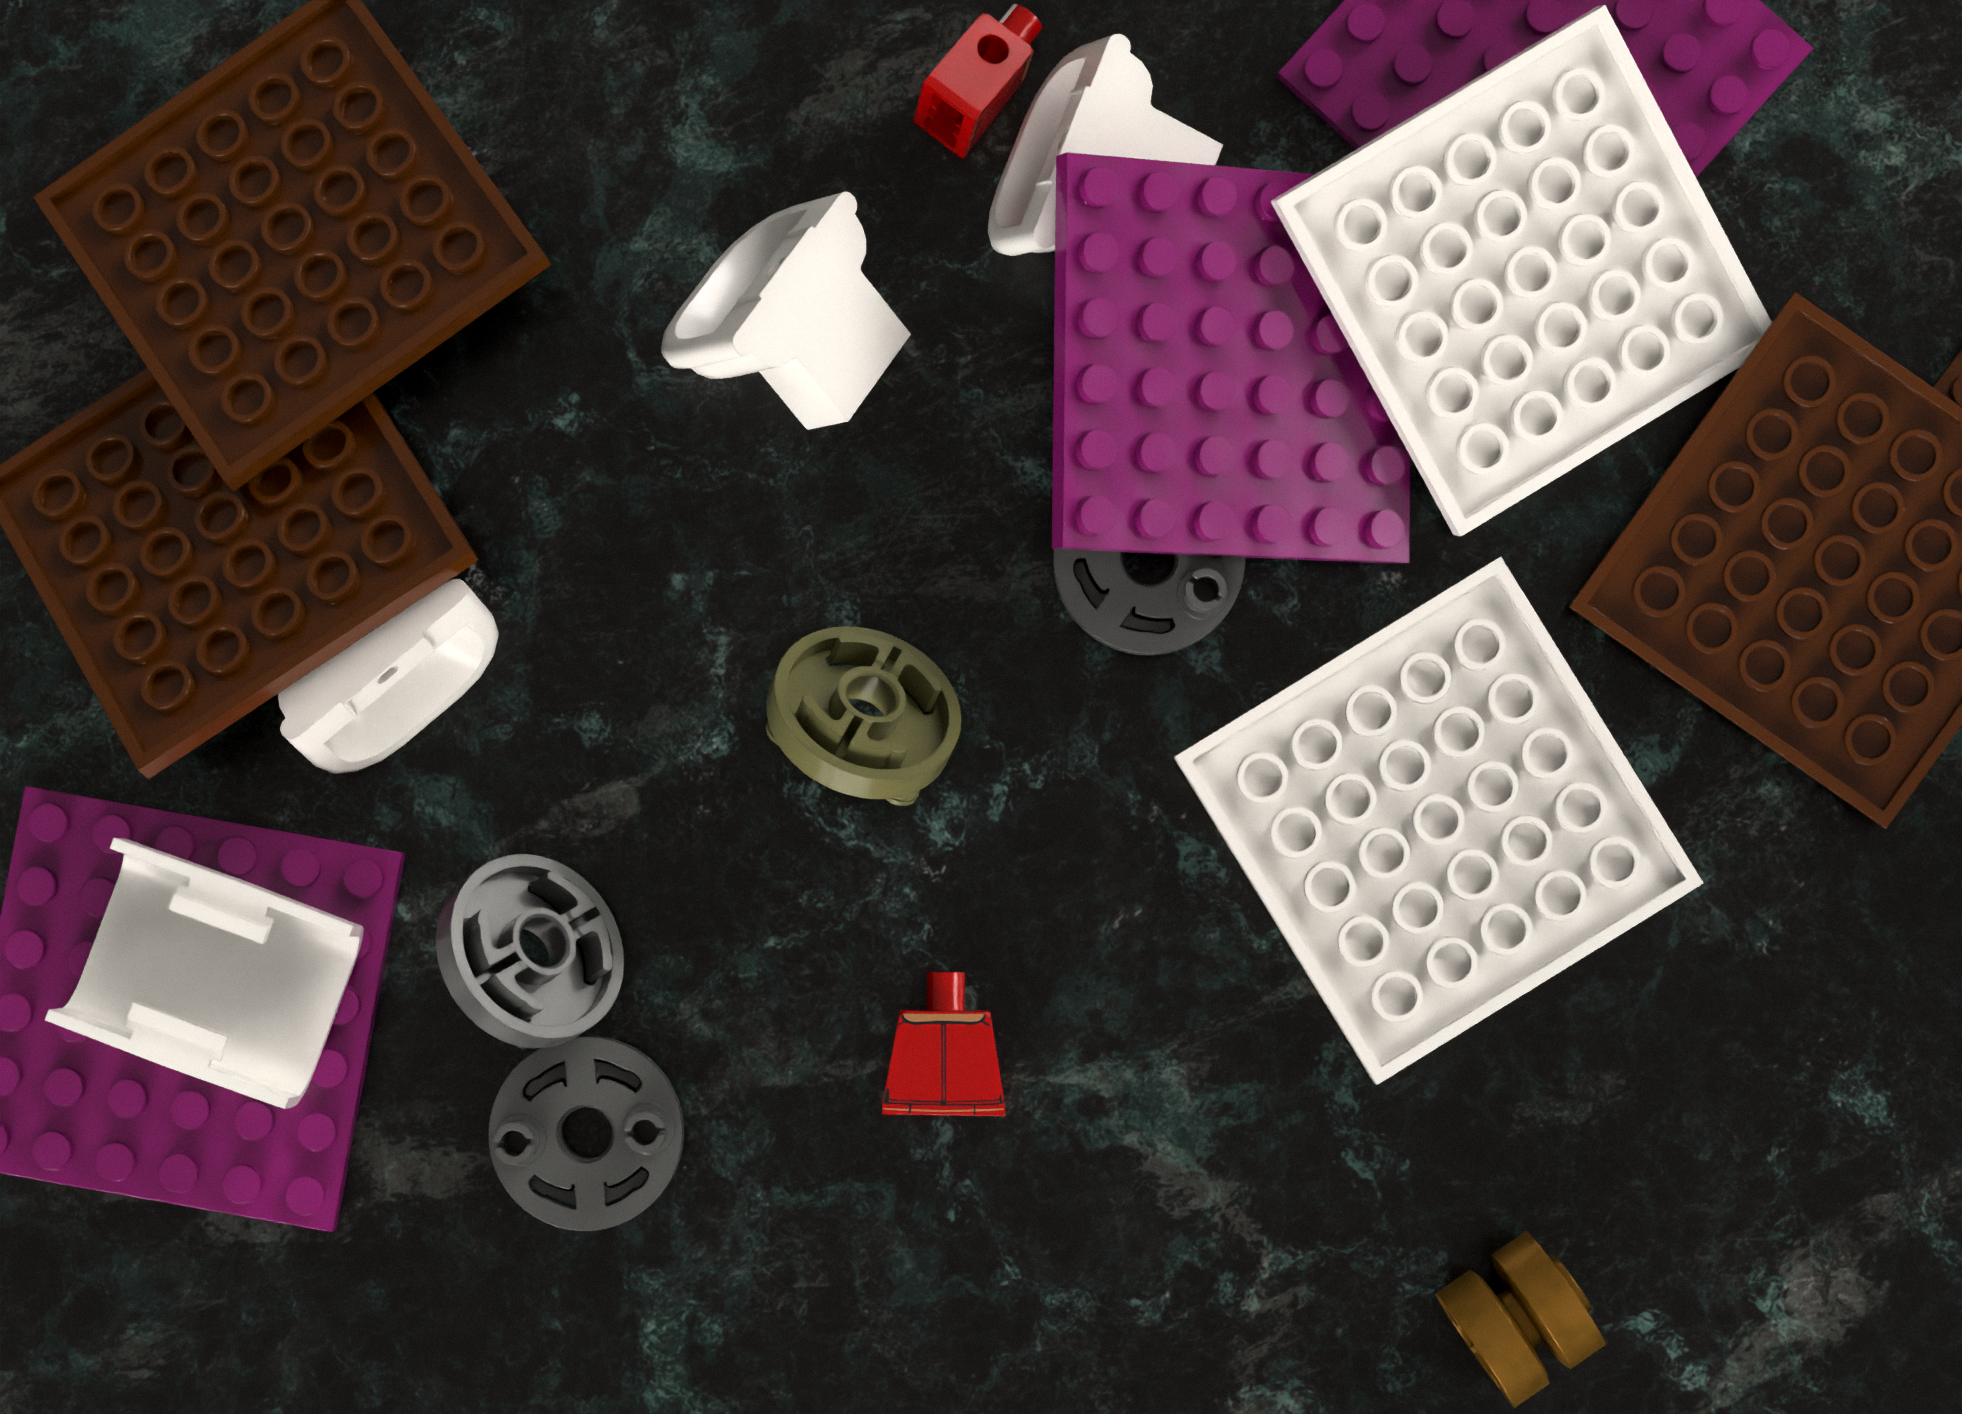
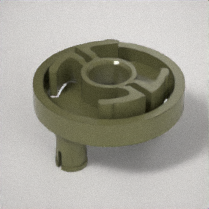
[766,626,961,806]

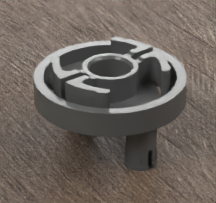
[1053,549,1245,655]
[436,854,624,1051]
[489,1036,684,1231]

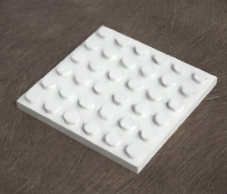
[1270,5,1771,537]
[1174,557,1704,1085]

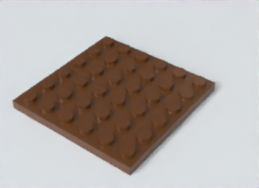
[33,0,552,491]
[1568,292,1962,829]
[0,367,479,779]

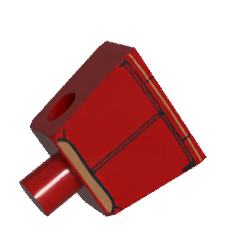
[913,4,1042,159]
[882,972,1005,1116]

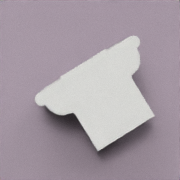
[988,34,1223,256]
[661,192,911,430]
[278,579,499,774]

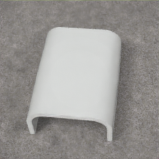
[45,838,364,1109]

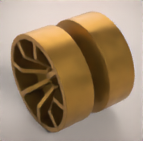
[1435,1231,1606,1408]

